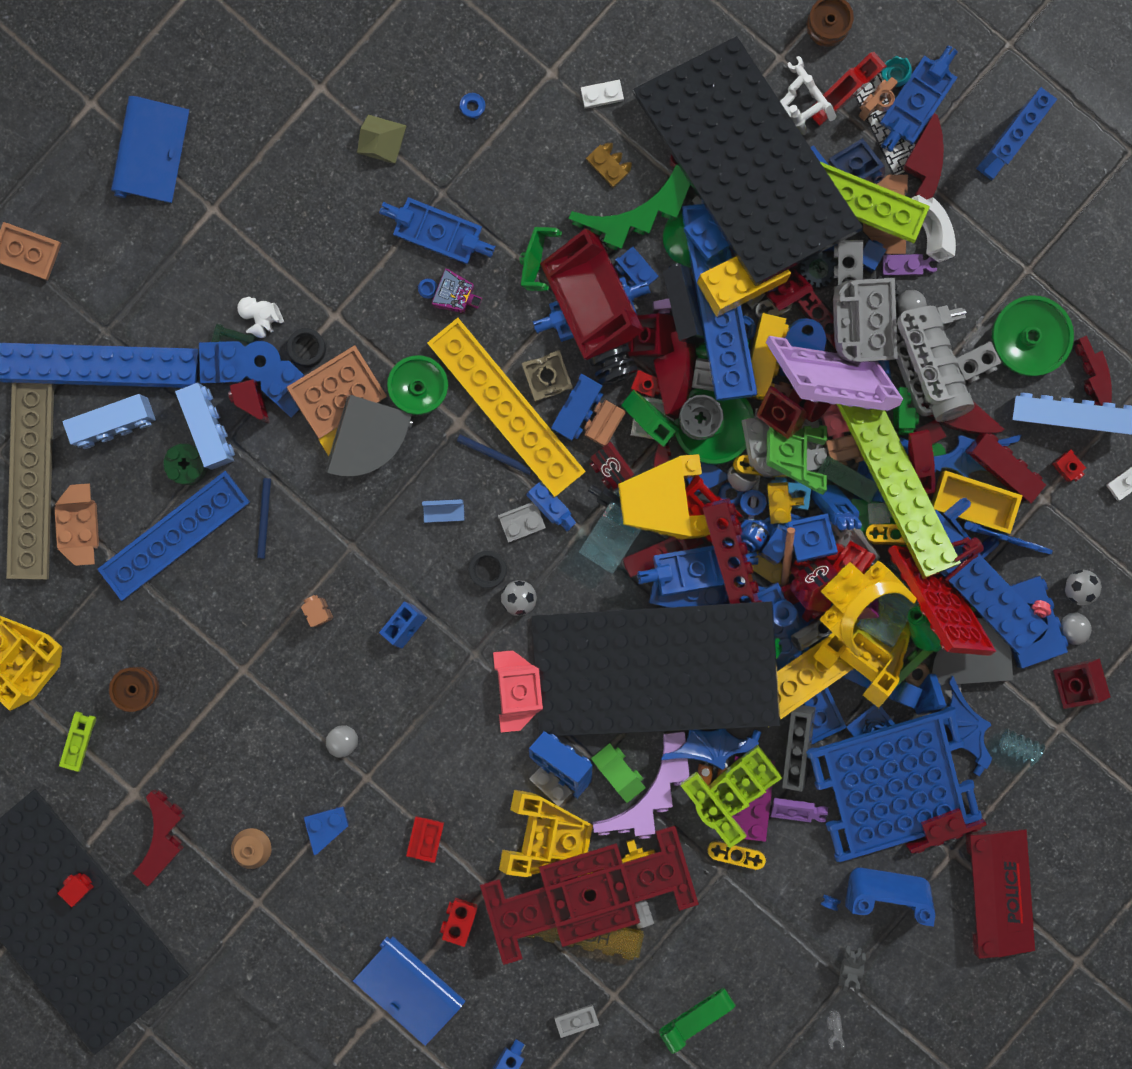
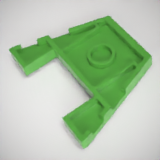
[766,425,827,495]

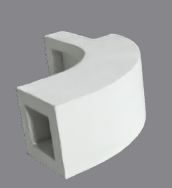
[911,195,956,262]

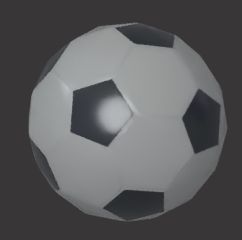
[1065,570,1102,606]
[501,580,537,616]

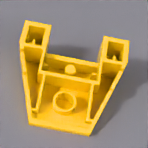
[618,454,710,540]
[813,608,910,708]
[499,790,593,877]

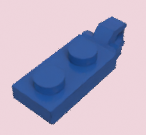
[526,481,576,531]

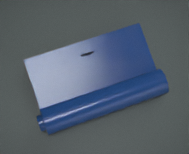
[111,96,189,203]
[353,936,465,1046]

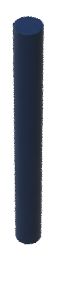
[457,434,532,475]
[257,478,271,559]

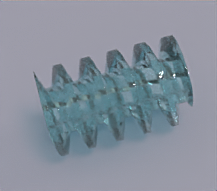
[999,728,1045,766]

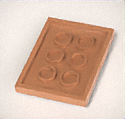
[286,345,387,439]

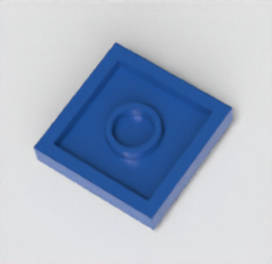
[787,513,838,563]

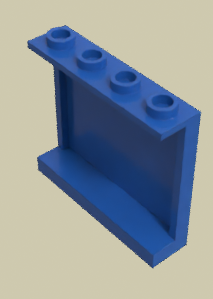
[976,87,1057,180]

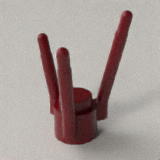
[944,537,984,582]

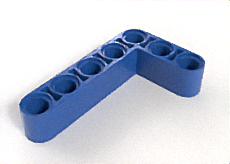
[843,668,922,708]

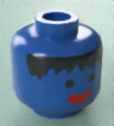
[740,521,770,552]

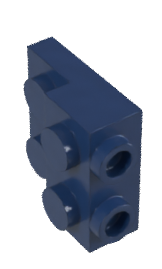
[829,138,885,184]

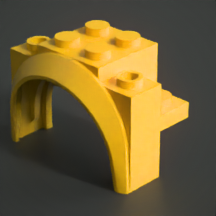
[819,561,917,657]

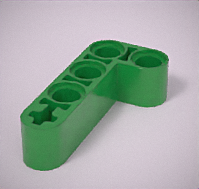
[659,988,736,1054]

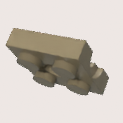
[522,350,573,402]

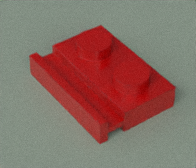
[833,541,876,574]
[406,816,444,863]

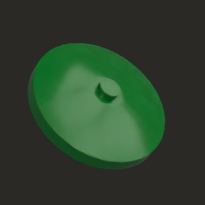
[992,295,1074,377]
[674,388,754,465]

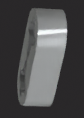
[755,299,792,318]

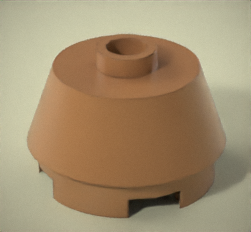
[231,828,271,869]

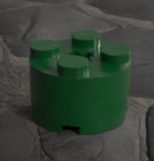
[164,444,208,485]

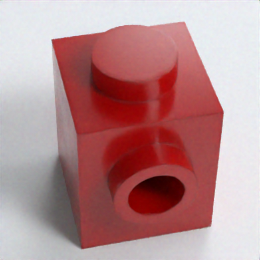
[57,873,94,907]

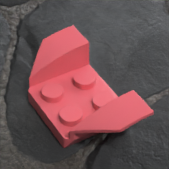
[493,650,543,733]

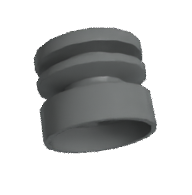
[679,395,723,440]

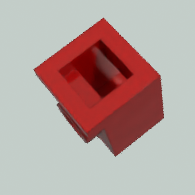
[630,370,660,398]
[1052,450,1086,482]

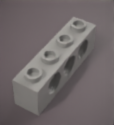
[834,240,863,293]

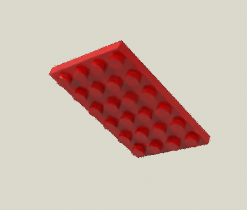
[888,545,996,656]

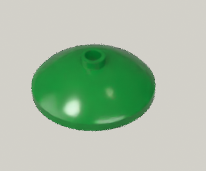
[663,210,691,267]
[387,355,448,415]

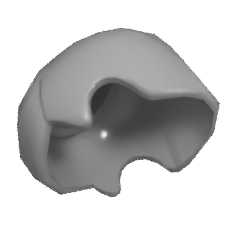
[896,290,927,319]
[727,464,759,492]
[1060,612,1092,645]
[326,725,358,758]

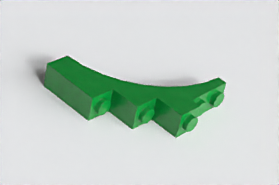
[569,165,691,251]

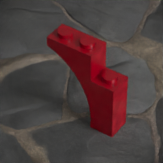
[132,790,185,887]

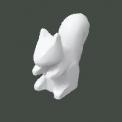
[237,297,284,338]

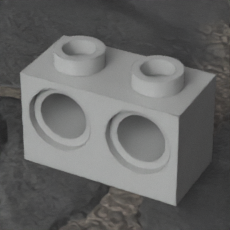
[956,341,1002,383]

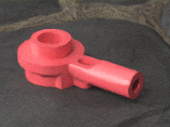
[1031,600,1051,618]

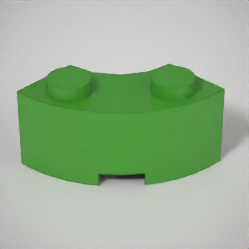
[591,743,646,803]

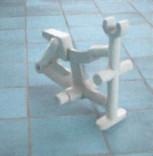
[780,56,836,136]

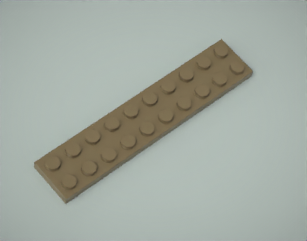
[6,383,54,579]

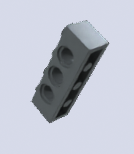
[782,705,816,791]

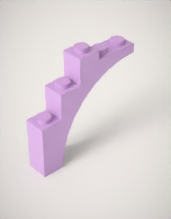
[593,731,690,839]

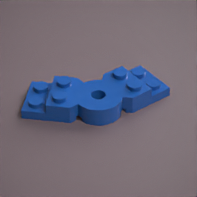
[199,341,305,418]

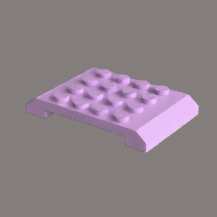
[766,336,903,411]

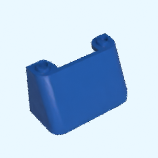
[845,867,935,927]

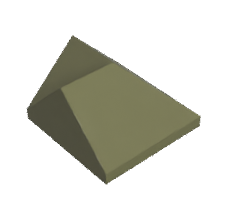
[357,115,407,164]

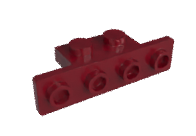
[905,808,987,853]

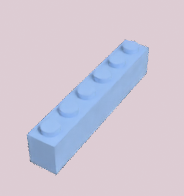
[1012,393,1132,435]

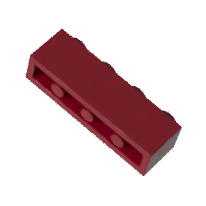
[965,433,1046,504]

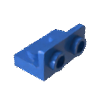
[615,247,659,287]

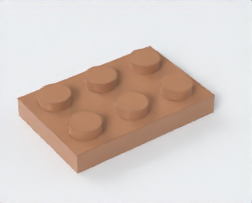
[0,222,62,280]

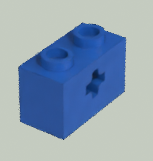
[379,601,427,648]

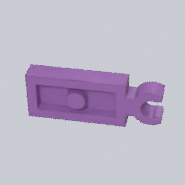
[882,254,937,276]
[771,798,828,822]

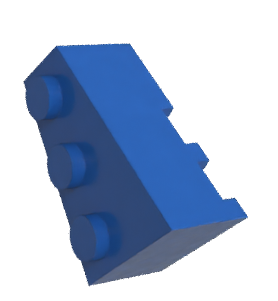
[551,373,603,442]
[529,731,592,799]

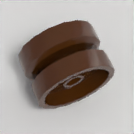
[806,0,854,47]
[109,666,159,712]

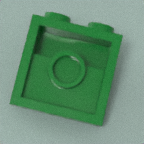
[893,387,919,435]

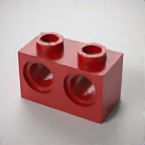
[440,898,478,947]

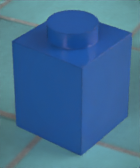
[863,240,886,274]

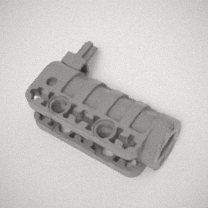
[896,305,975,422]

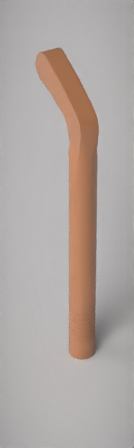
[780,527,795,587]

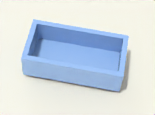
[175,383,235,470]
[62,394,156,449]

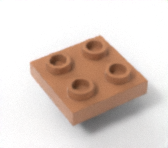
[859,77,898,121]

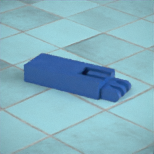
[811,485,862,530]

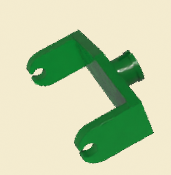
[519,227,562,292]

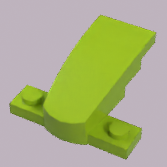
[680,745,782,848]

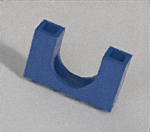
[1010,576,1068,668]

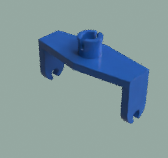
[943,498,999,558]

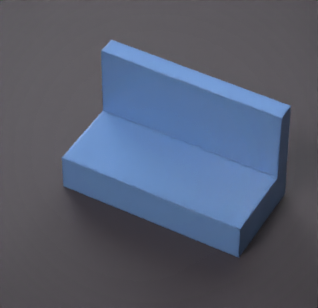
[422,499,465,523]

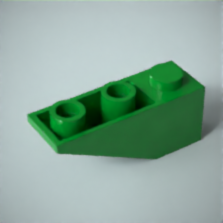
[621,390,680,447]

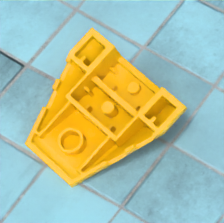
[0,616,62,711]

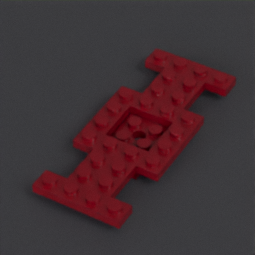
[480,826,699,965]

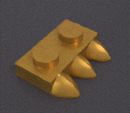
[586,143,632,188]

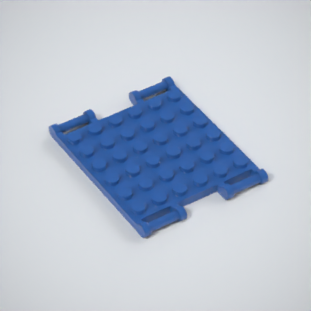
[806,706,982,862]

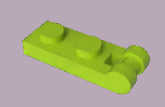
[59,711,96,772]

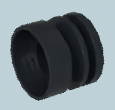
[589,343,638,386]

